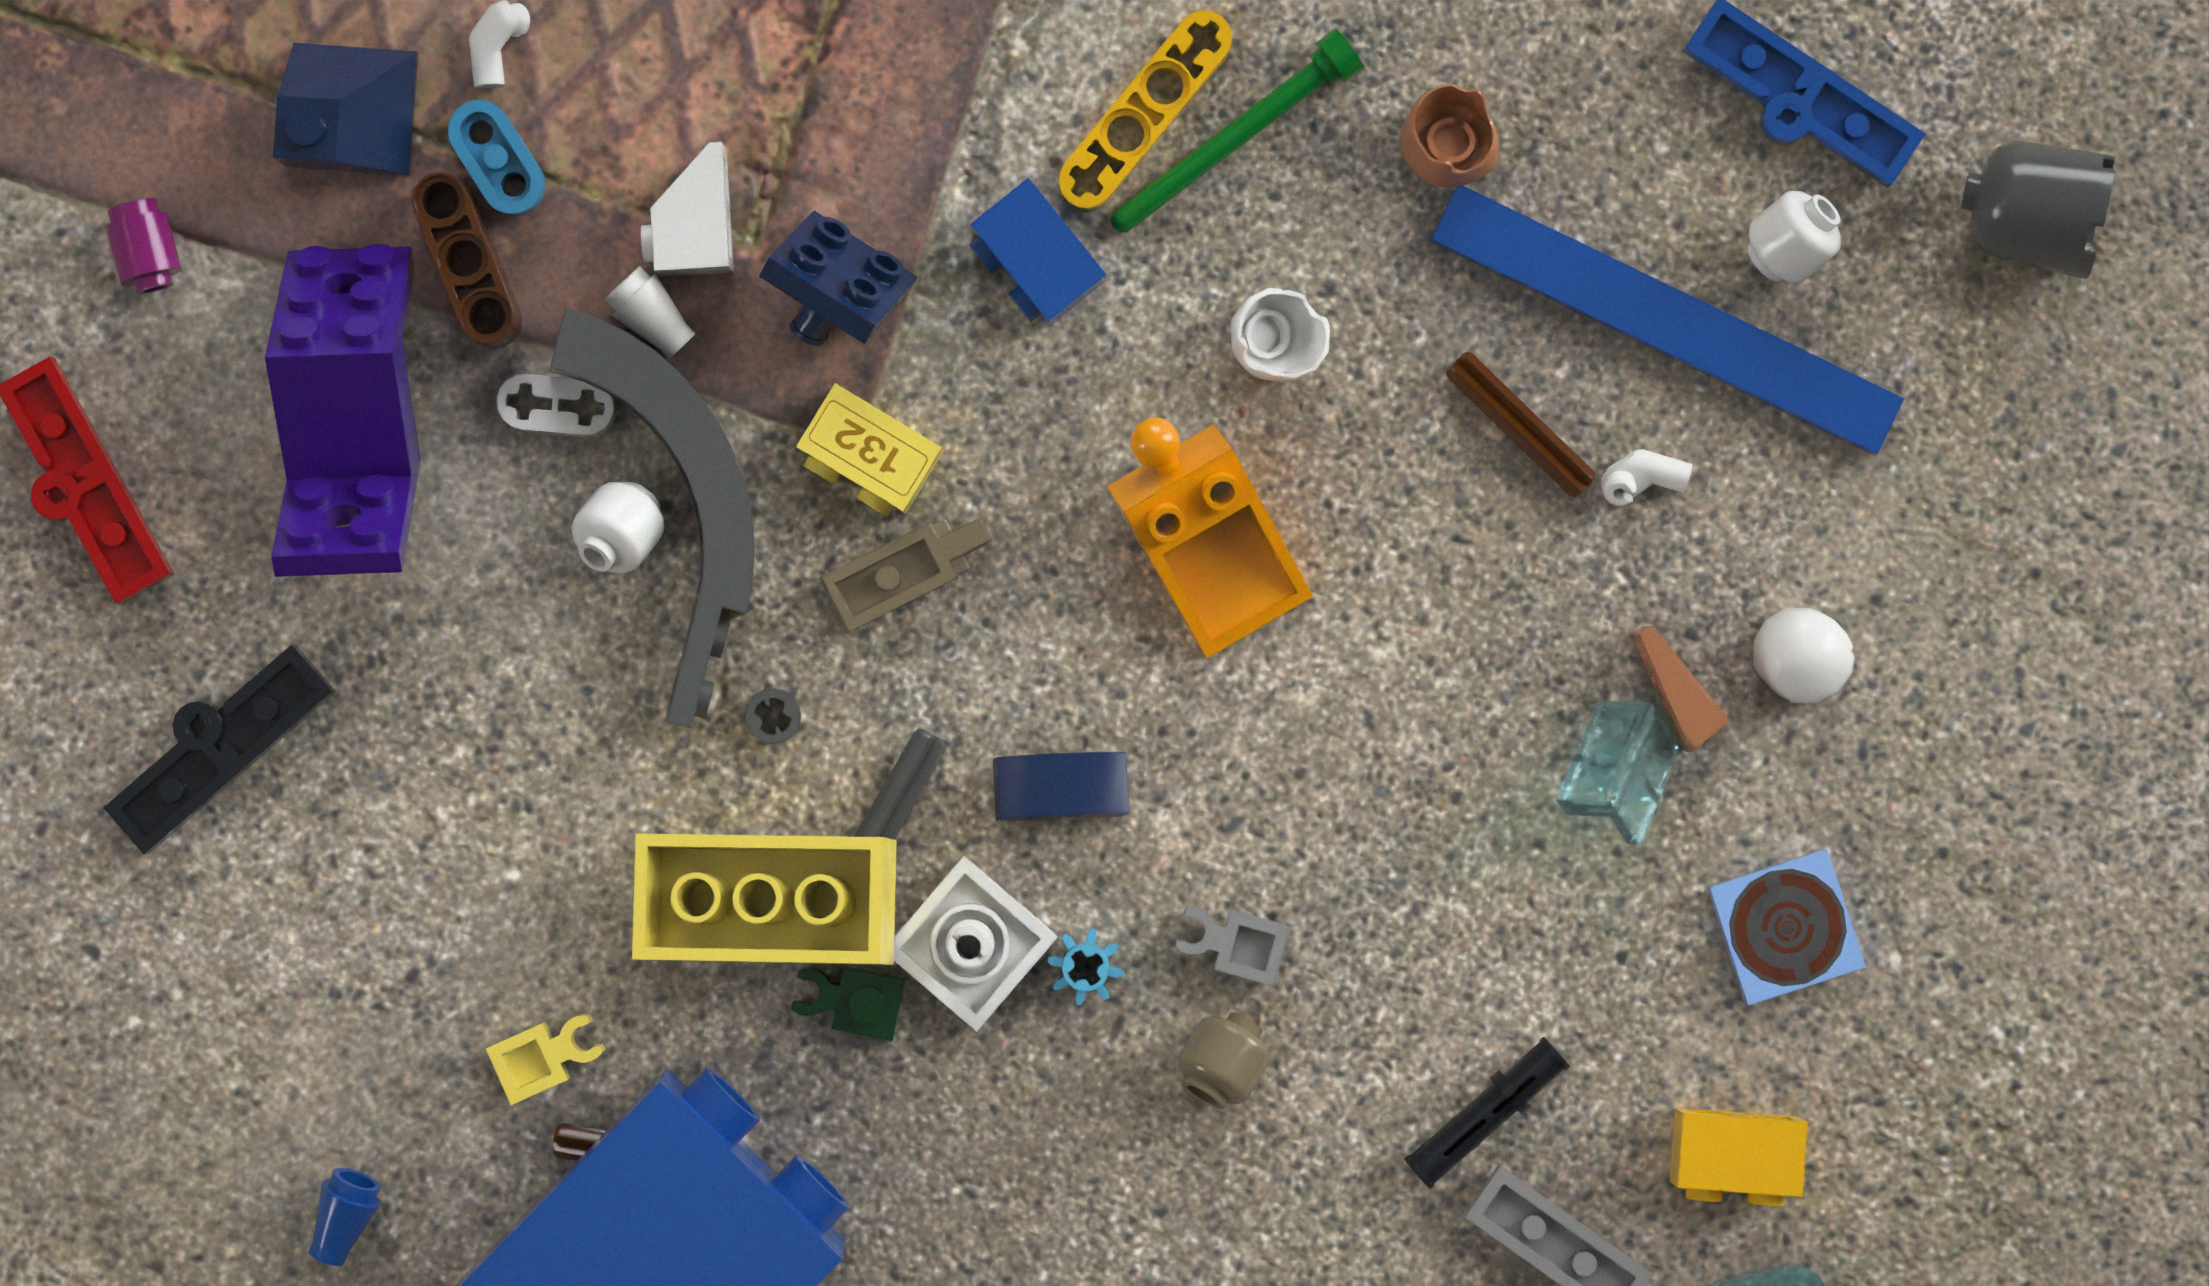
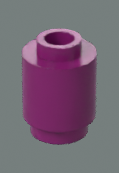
[105,198,182,294]

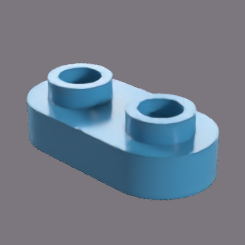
[448,100,546,217]

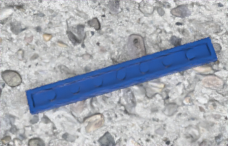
[1430,186,1904,455]

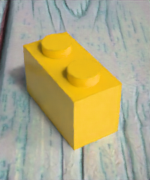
[1670,1108,1808,1206]

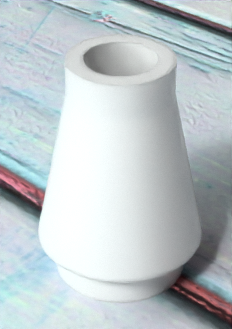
[604,266,695,359]

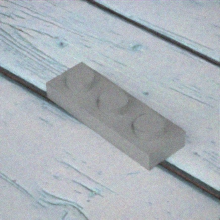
[1463,1164,1654,1286]

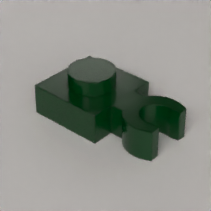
[791,967,905,1041]

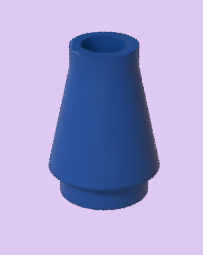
[309,1168,381,1266]

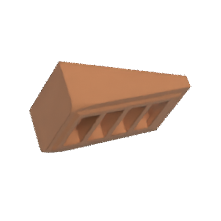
[1632,626,1728,752]

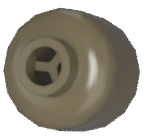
[1178,1012,1270,1109]

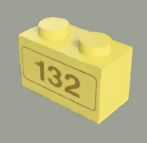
[796,383,944,517]

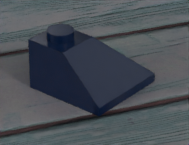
[273,43,419,176]

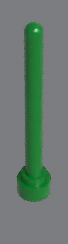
[1111,28,1365,233]

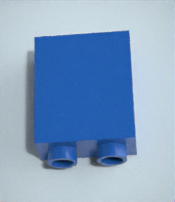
[456,1067,850,1286]

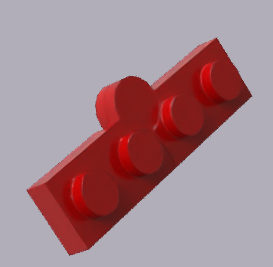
[0,357,175,604]

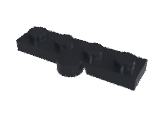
[103,644,336,855]

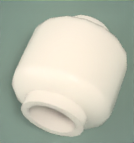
[1748,191,1841,283]
[571,482,664,574]

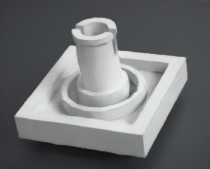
[894,855,1058,1032]

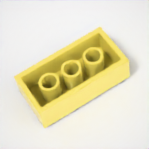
[632,834,897,965]

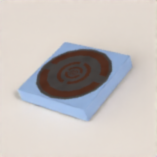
[1707,849,1866,1006]

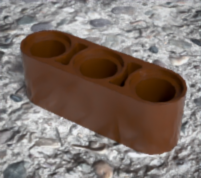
[412,172,522,349]

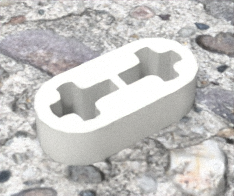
[496,374,616,438]

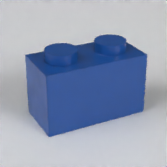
[969,178,1107,327]

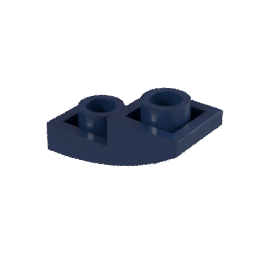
[993,752,1129,821]

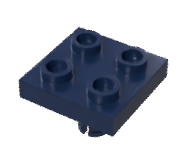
[759,210,918,346]

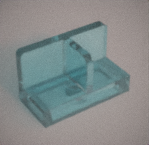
[1556,701,1679,845]

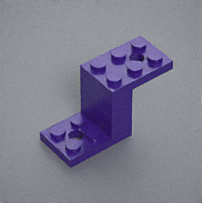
[265,244,421,577]

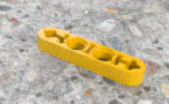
[1058,10,1232,212]

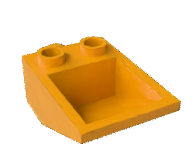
[1107,417,1313,659]

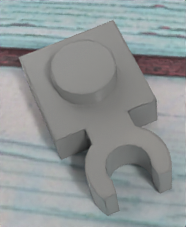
[1175,907,1291,987]

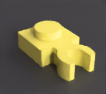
[486,1014,606,1105]

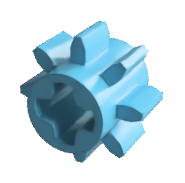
[1047,927,1124,1006]

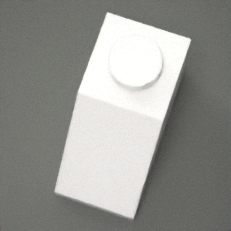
[641,142,734,277]

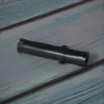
[1404,1037,1571,1189]

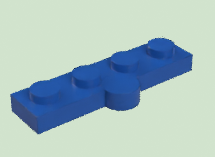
[1682,0,1926,188]

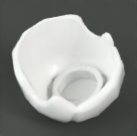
[1230,288,1330,383]
[1753,608,1855,704]

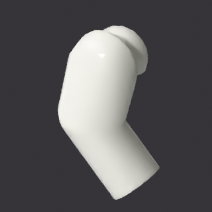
[469,0,530,89]
[1601,449,1692,506]

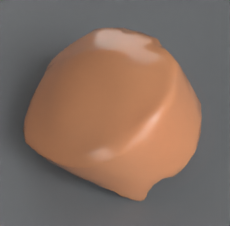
[1400,84,1500,188]

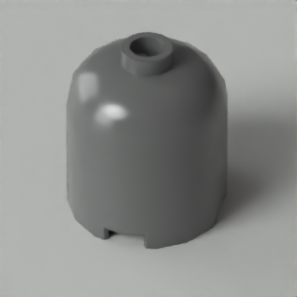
[1961,141,2116,279]

